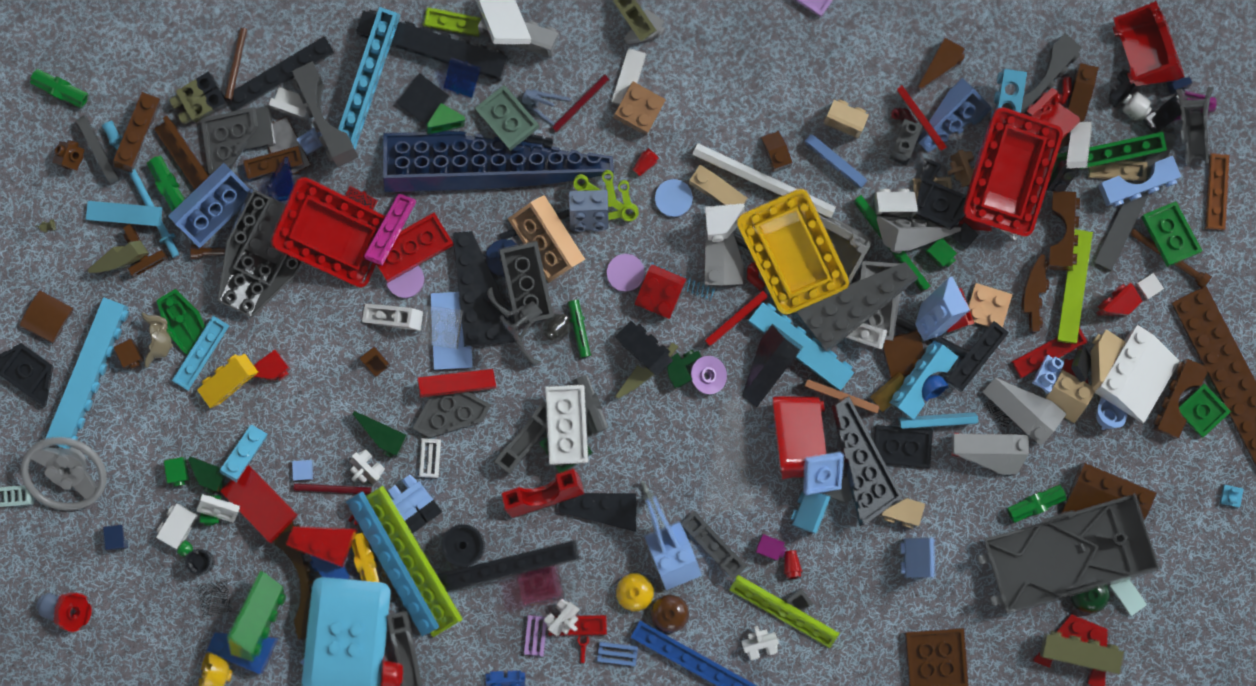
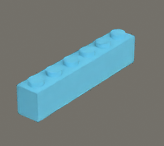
[748,302,855,391]

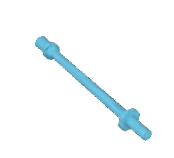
[102,121,180,258]

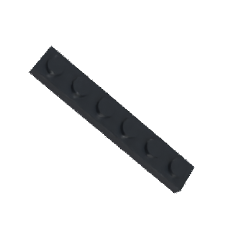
[231,36,335,110]

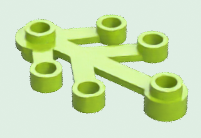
[573,170,639,222]

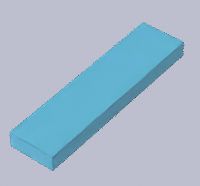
[86,201,162,227]
[172,315,230,391]
[898,412,978,429]

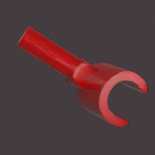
[578,636,589,663]

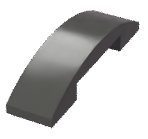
[681,511,748,580]

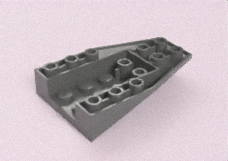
[217,187,303,318]

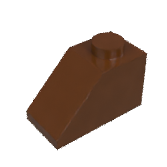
[761,131,793,173]

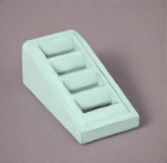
[0,485,34,507]

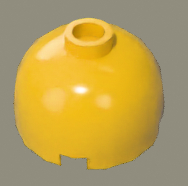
[616,573,654,612]
[198,652,232,686]

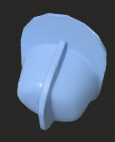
[1096,397,1128,430]

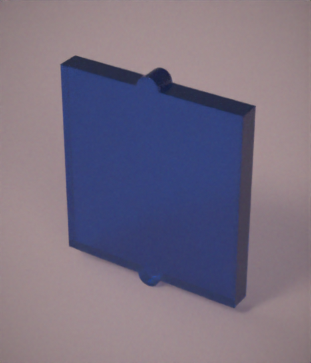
[443,58,481,98]

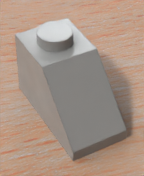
[624,8,665,45]

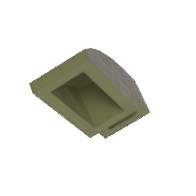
[88,241,149,273]

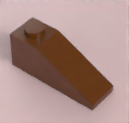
[916,38,965,92]
[1067,63,1099,122]

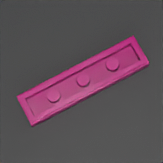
[364,193,416,265]

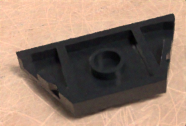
[0,343,54,407]

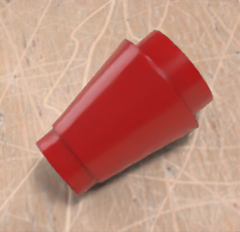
[632,148,659,176]
[784,550,803,579]

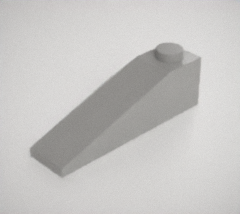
[877,216,961,253]
[705,226,744,285]
[982,377,1066,445]

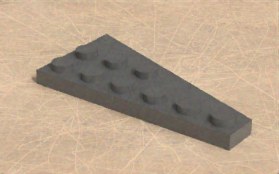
[796,262,918,351]

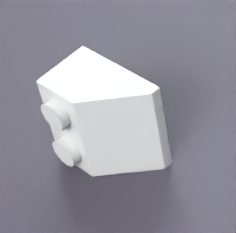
[874,189,917,217]

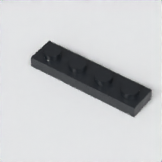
[946,321,1009,392]

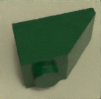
[188,456,226,494]

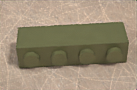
[1039,631,1124,674]

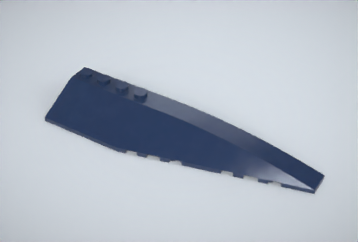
[383,131,614,192]

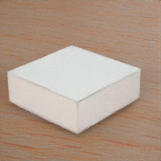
[1137,273,1164,300]

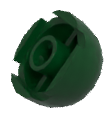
[1070,586,1110,614]

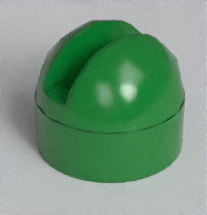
[177,540,193,557]

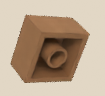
[613,81,666,135]

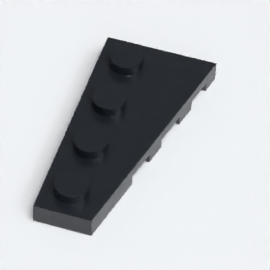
[559,493,636,532]

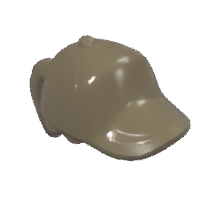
[141,312,173,368]

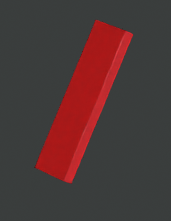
[897,85,947,151]
[704,291,768,347]
[1011,327,1088,379]
[417,369,496,398]

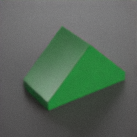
[426,103,465,135]

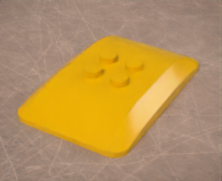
[737,189,849,314]

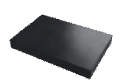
[874,425,933,468]

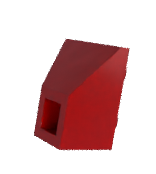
[1096,283,1143,317]

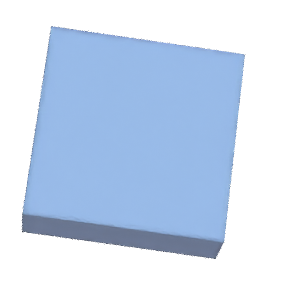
[292,460,313,481]

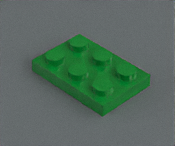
[1141,201,1202,267]

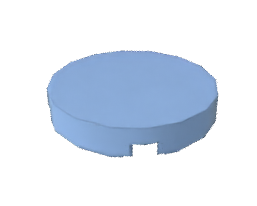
[655,179,693,217]

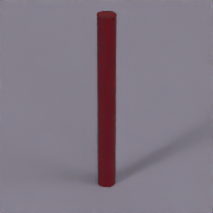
[551,74,610,133]
[294,483,372,495]

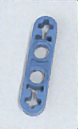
[804,134,867,189]

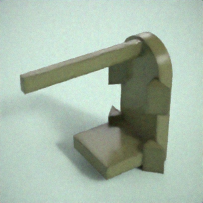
[35,219,56,233]

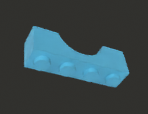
[890,341,958,419]

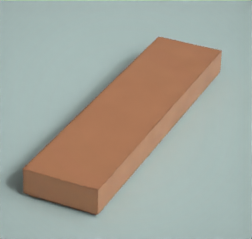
[804,379,880,414]

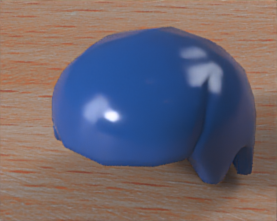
[922,375,949,401]

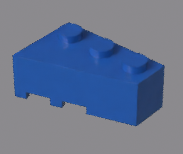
[206,632,279,674]

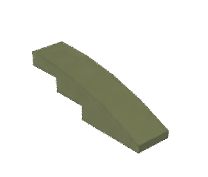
[613,0,657,42]
[615,342,678,400]

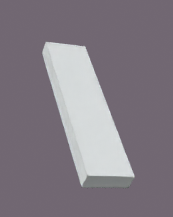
[1067,122,1092,168]

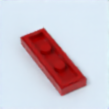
[548,615,607,636]

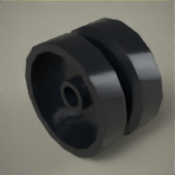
[441,524,485,567]

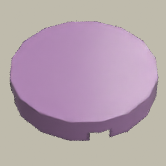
[607,254,645,292]
[386,266,425,298]

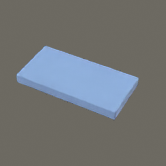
[431,292,473,370]

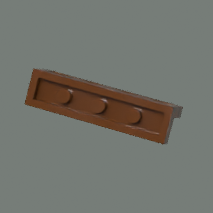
[154,116,209,190]

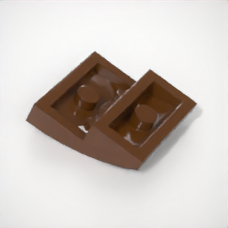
[19,290,73,344]
[883,330,925,378]

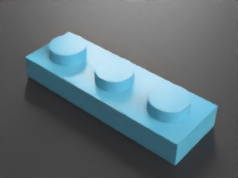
[220,425,268,482]

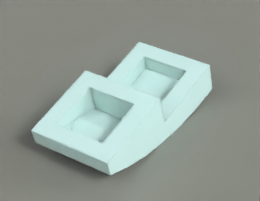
[1109,579,1147,616]

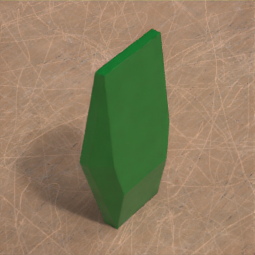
[156,289,206,356]

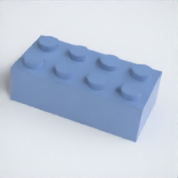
[168,163,250,248]

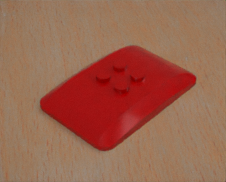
[963,107,1063,236]
[271,177,386,287]

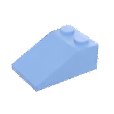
[900,538,935,577]

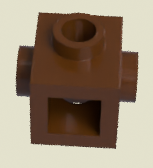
[52,140,85,171]

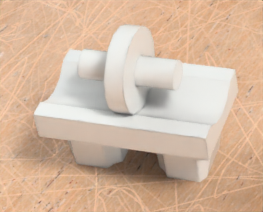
[349,449,385,486]
[544,599,580,637]
[741,626,779,660]

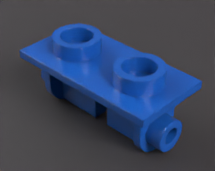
[486,670,525,686]

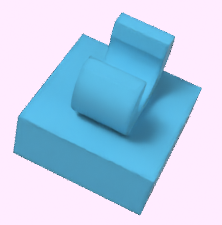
[1220,485,1244,508]

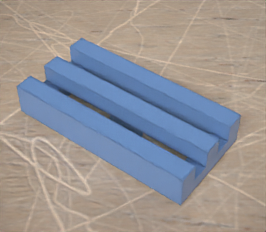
[597,642,638,666]

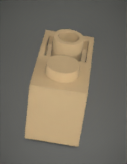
[880,498,925,529]

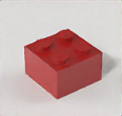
[635,264,687,319]

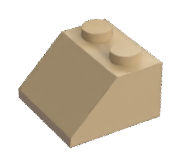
[824,99,869,138]
[1044,370,1095,423]

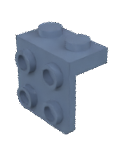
[569,190,608,232]

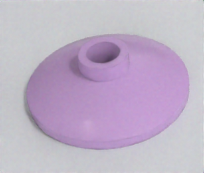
[691,356,727,394]

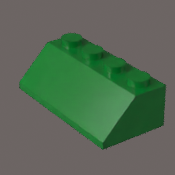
[228,571,286,662]

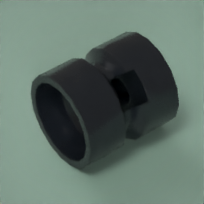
[185,549,215,574]

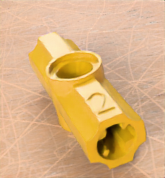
[352,533,380,582]

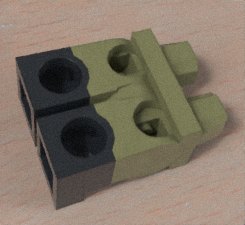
[169,71,229,125]

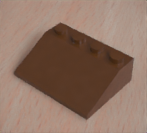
[1061,463,1157,521]

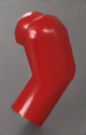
[1058,77,1072,105]
[747,262,766,291]

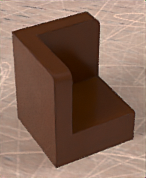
[359,346,390,377]

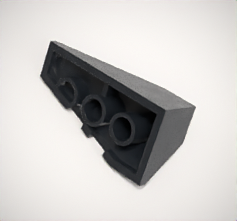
[742,324,803,407]

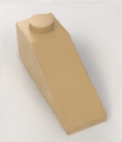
[689,165,747,205]
[1091,329,1125,391]

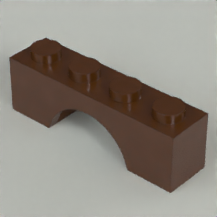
[113,92,160,173]
[1049,191,1080,271]
[1153,359,1209,439]

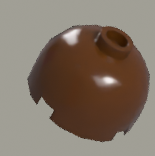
[651,594,690,633]

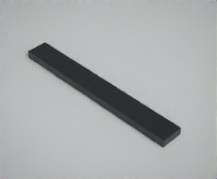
[436,540,580,592]

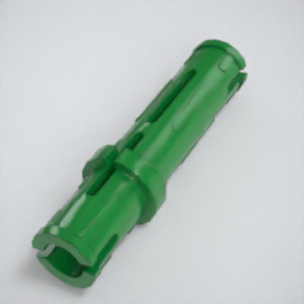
[567,299,592,358]

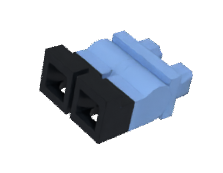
[387,475,443,534]

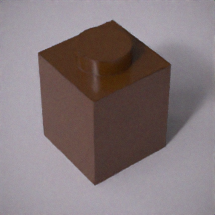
[114,339,144,370]

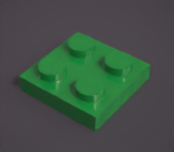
[1179,383,1231,438]

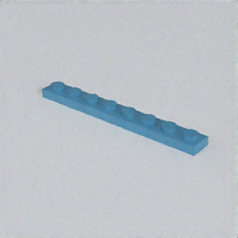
[346,492,439,637]

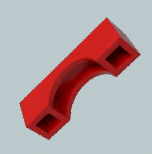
[501,468,584,518]

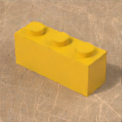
[197,354,258,408]

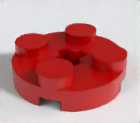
[53,592,92,632]

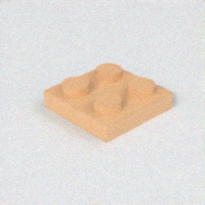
[968,283,1012,327]

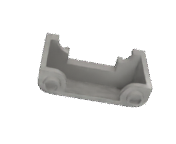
[818,213,872,284]

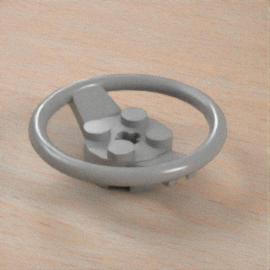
[21,437,107,511]

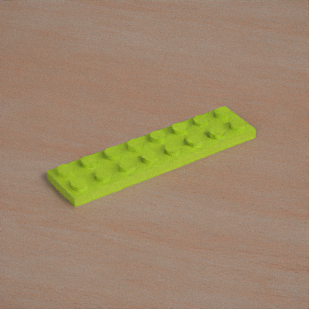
[366,486,463,637]

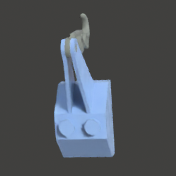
[641,481,702,591]

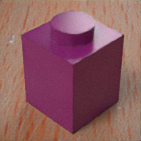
[755,534,786,561]

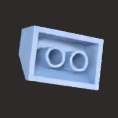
[915,277,970,341]

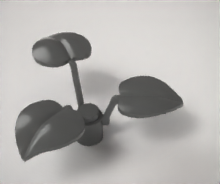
[487,287,542,365]

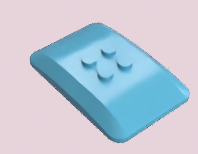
[302,577,390,686]

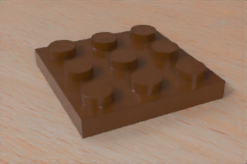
[905,628,969,686]

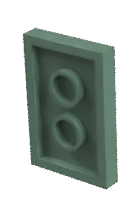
[475,85,540,151]

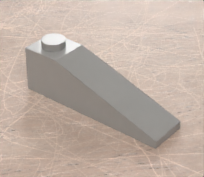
[860,261,901,340]
[952,434,1029,475]

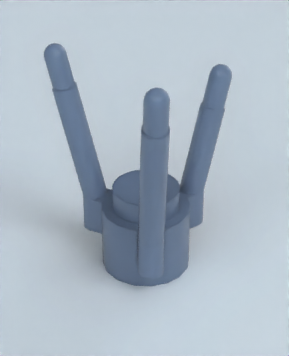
[522,89,571,126]

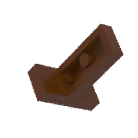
[123,224,168,277]

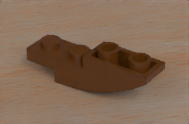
[1021,255,1049,333]

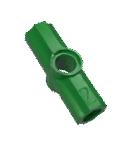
[30,69,89,109]
[147,155,185,212]
[1007,485,1067,523]

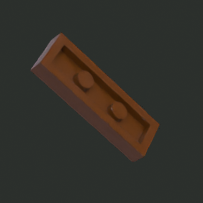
[243,146,304,180]

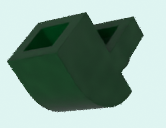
[667,350,702,390]

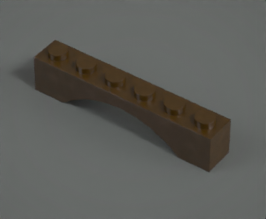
[274,521,314,640]

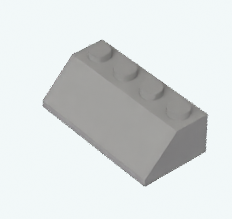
[478,17,559,58]

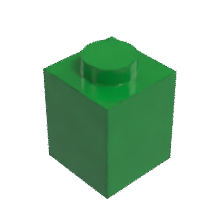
[925,238,957,269]
[164,457,190,487]

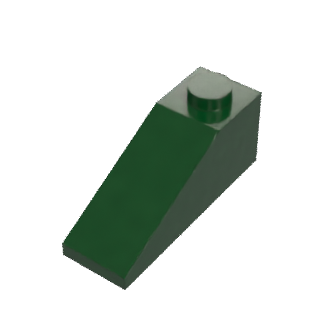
[353,411,408,458]

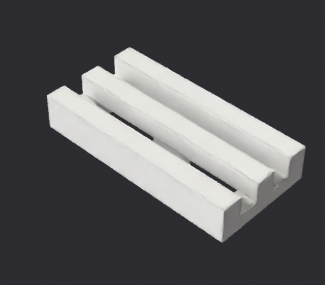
[419,438,441,478]

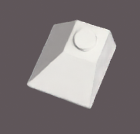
[705,203,744,242]

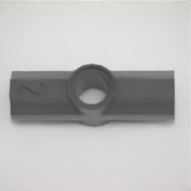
[572,374,608,434]

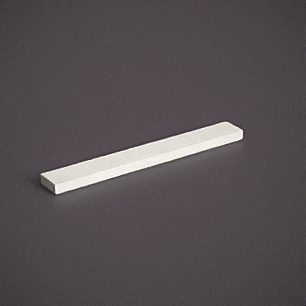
[693,144,836,218]

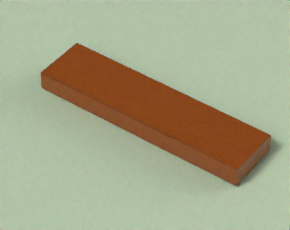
[1205,153,1230,231]

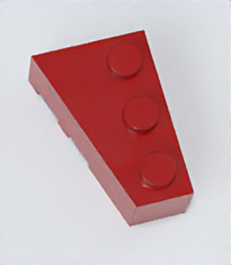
[286,526,357,567]

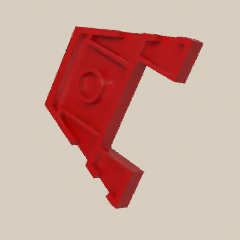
[1033,614,1108,686]

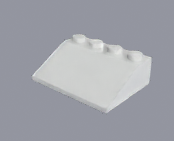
[1095,325,1180,424]

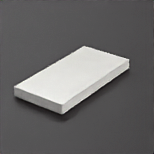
[476,0,531,44]
[545,385,588,465]

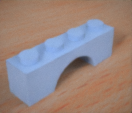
[1098,156,1181,208]

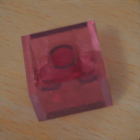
[517,565,565,607]

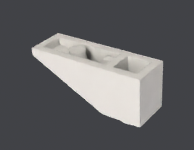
[362,304,425,331]

